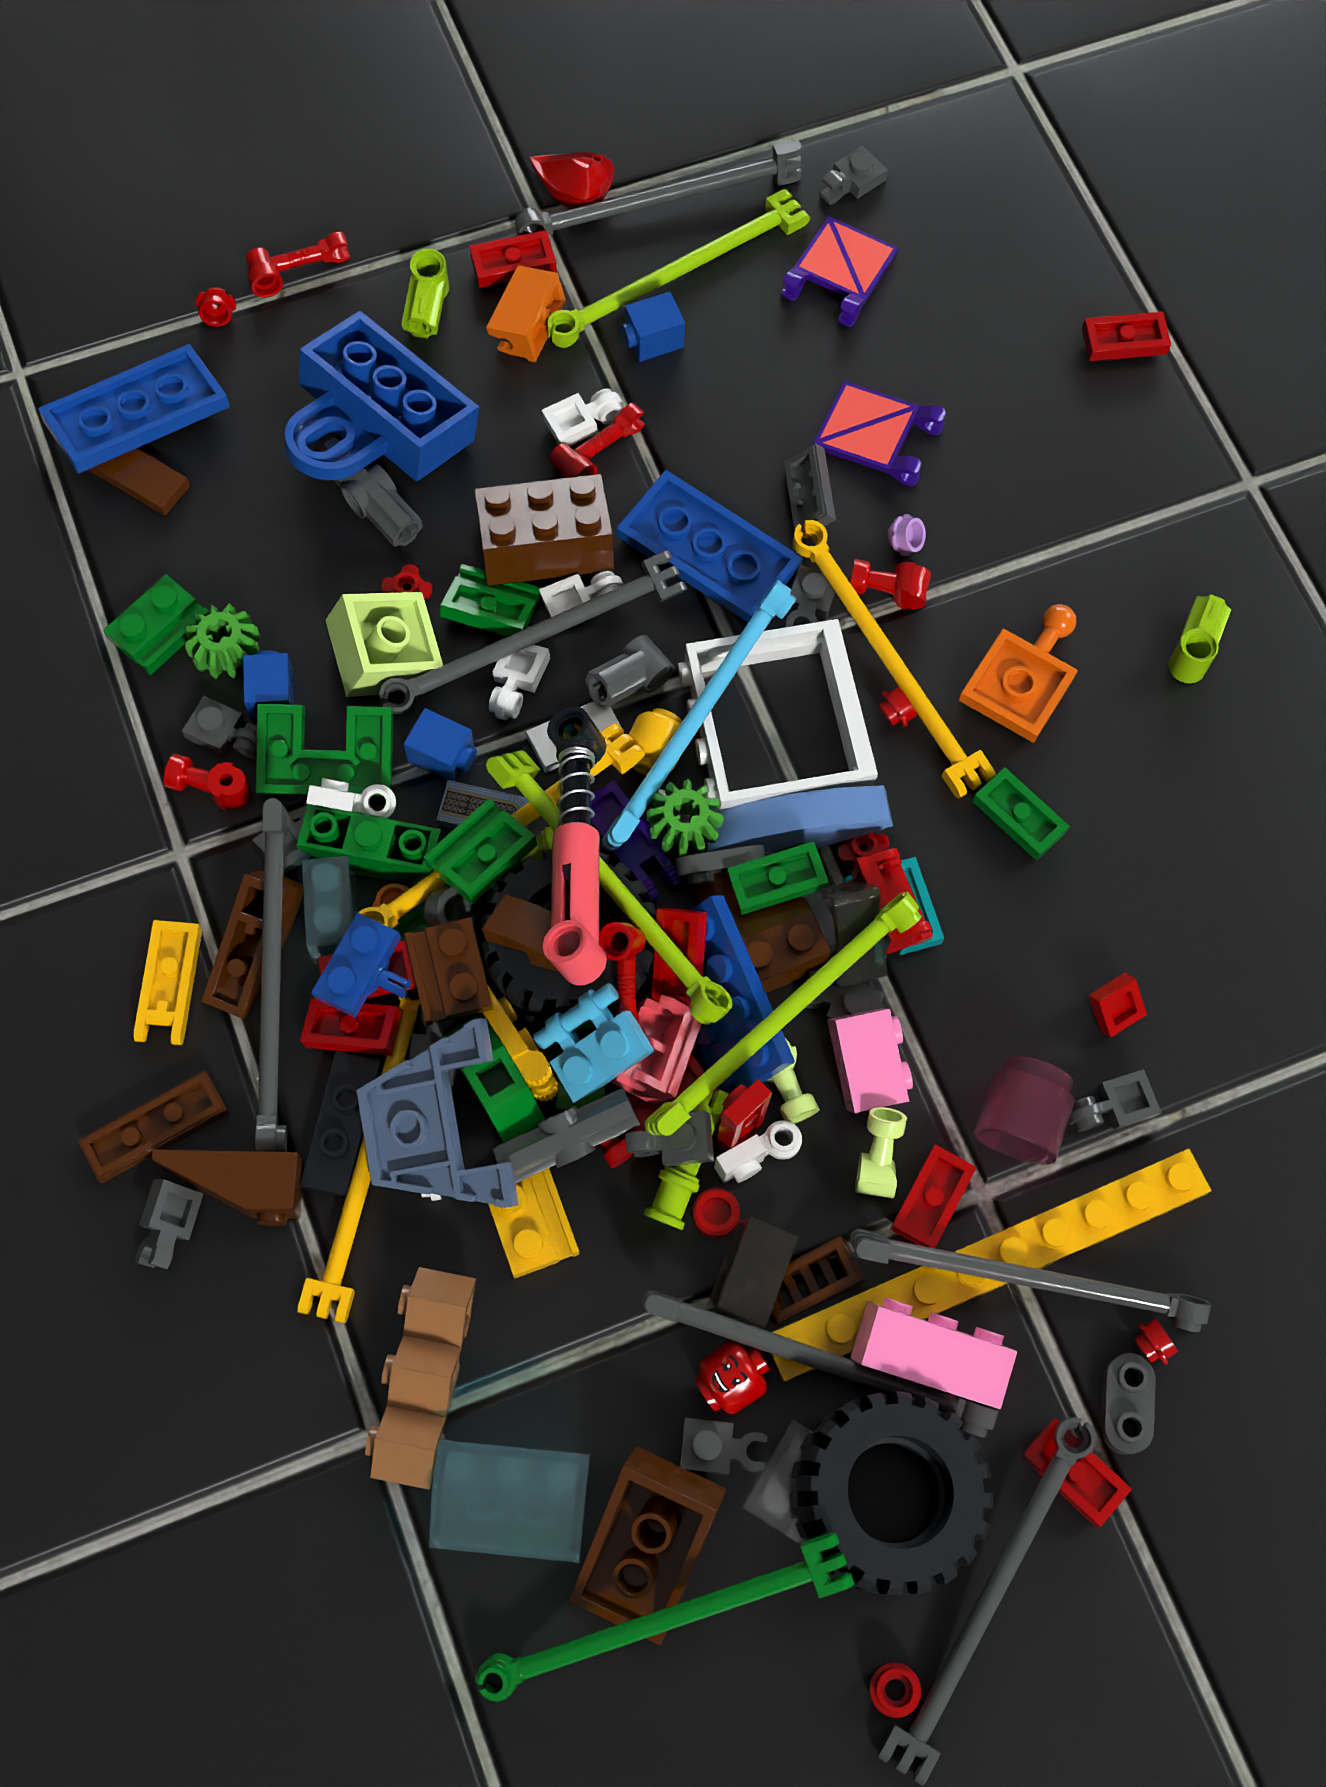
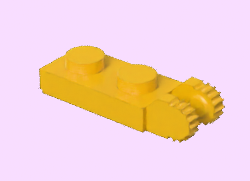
[482,985,559,1102]

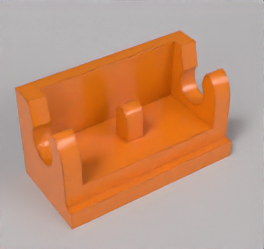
[486,265,566,362]

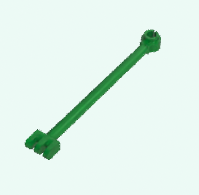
[476,1532,855,1702]

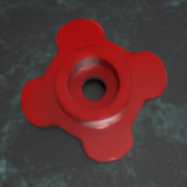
[382,564,433,600]
[837,833,889,867]

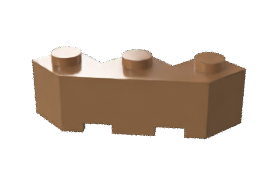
[365,1267,476,1490]

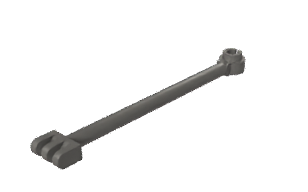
[514,140,802,236]
[379,550,687,714]
[255,798,288,1152]
[849,1229,1212,1332]
[642,1290,999,1438]
[877,1417,1096,1786]

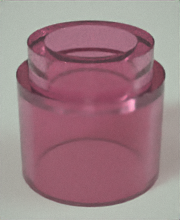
[973,1056,1075,1165]

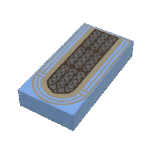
[436,780,529,829]

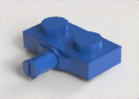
[311,913,411,1018]

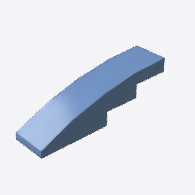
[706,785,893,854]

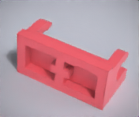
[610,995,702,1105]

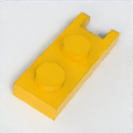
[134,920,202,1045]

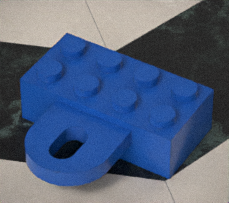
[284,311,479,482]

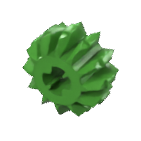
[185,603,260,679]
[646,779,724,857]

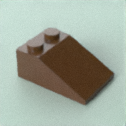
[690,852,831,993]
[569,1446,727,1646]

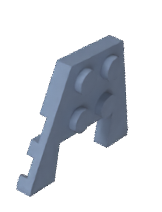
[356,1018,519,1208]

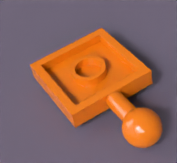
[959,604,1078,743]

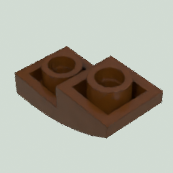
[482,894,559,972]

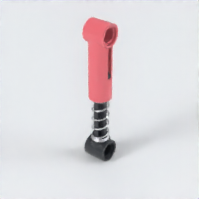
[542,706,607,985]

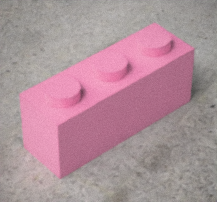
[850,1297,1017,1409]

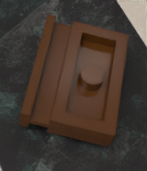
[404,917,493,1026]

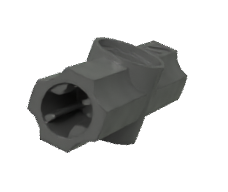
[320,436,423,547]
[492,1088,640,1183]

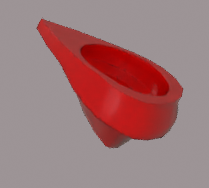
[530,152,614,209]

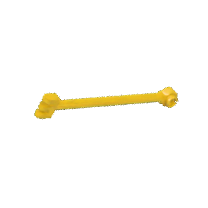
[792,520,996,798]
[358,723,646,929]
[298,990,422,1324]

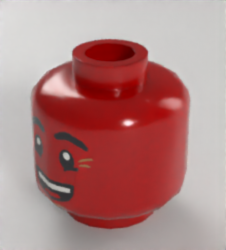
[695,1340,771,1415]

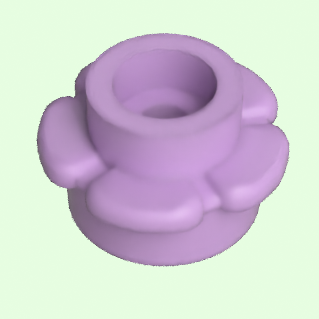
[888,514,926,556]

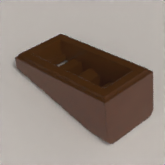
[756,1236,866,1324]

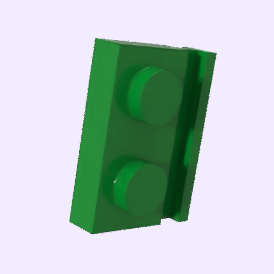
[440,564,541,637]
[103,574,210,676]
[423,798,538,905]

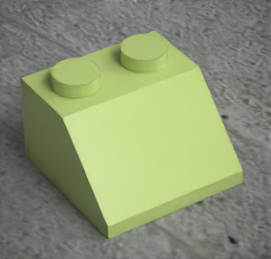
[325,592,443,697]

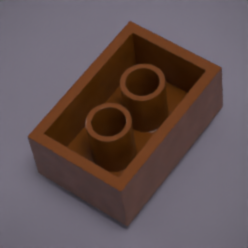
[475,474,614,586]

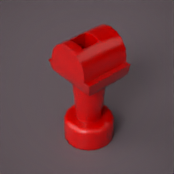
[850,559,931,610]
[163,754,252,811]

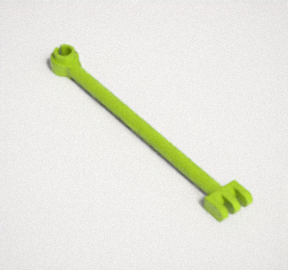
[547,189,810,348]
[486,750,733,1025]
[645,891,922,1136]

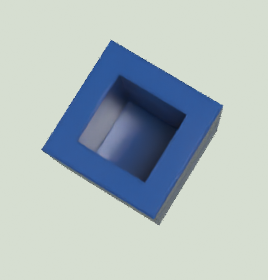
[620,291,685,362]
[243,650,295,722]
[404,708,477,781]

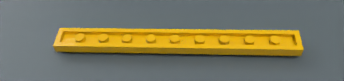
[769,1149,1212,1384]

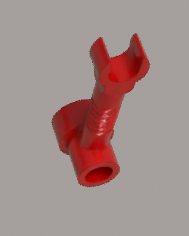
[246,232,351,298]
[549,403,646,479]
[599,922,646,1034]

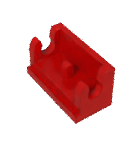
[851,848,933,955]

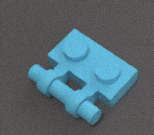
[533,983,654,1103]

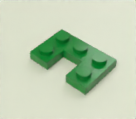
[256,704,394,796]

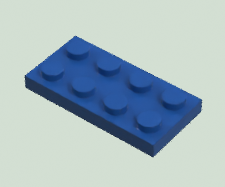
[38,344,230,474]
[616,470,803,622]
[691,895,795,1094]

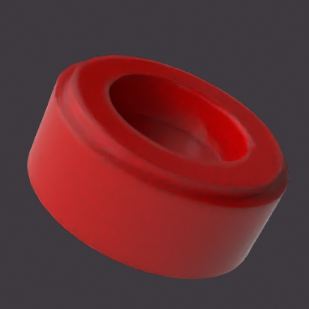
[692,1188,740,1238]

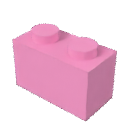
[827,1008,913,1113]

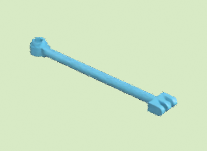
[601,580,796,852]

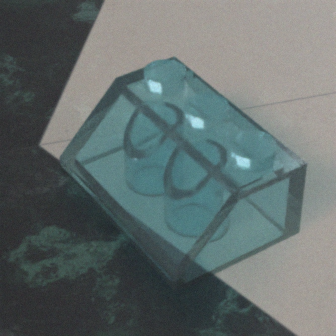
[429,1440,590,1563]

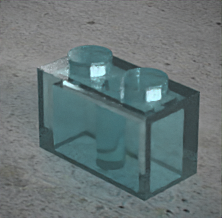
[302,856,357,964]

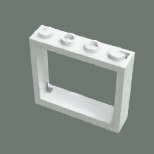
[678,619,878,810]

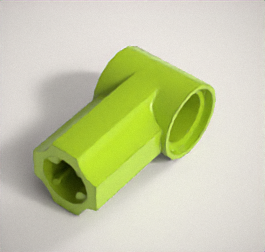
[402,249,449,339]
[1168,594,1232,684]

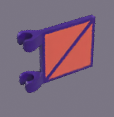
[781,216,898,327]
[813,381,946,487]

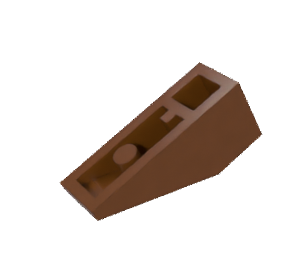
[201,870,306,1019]
[152,1150,304,1226]

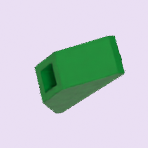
[296,804,441,881]
[441,1013,545,1142]

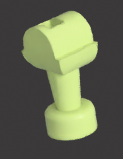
[767,1038,820,1124]
[855,1107,907,1199]

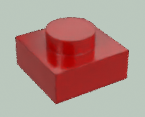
[1088,972,1147,1038]

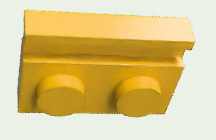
[488,1168,579,1279]

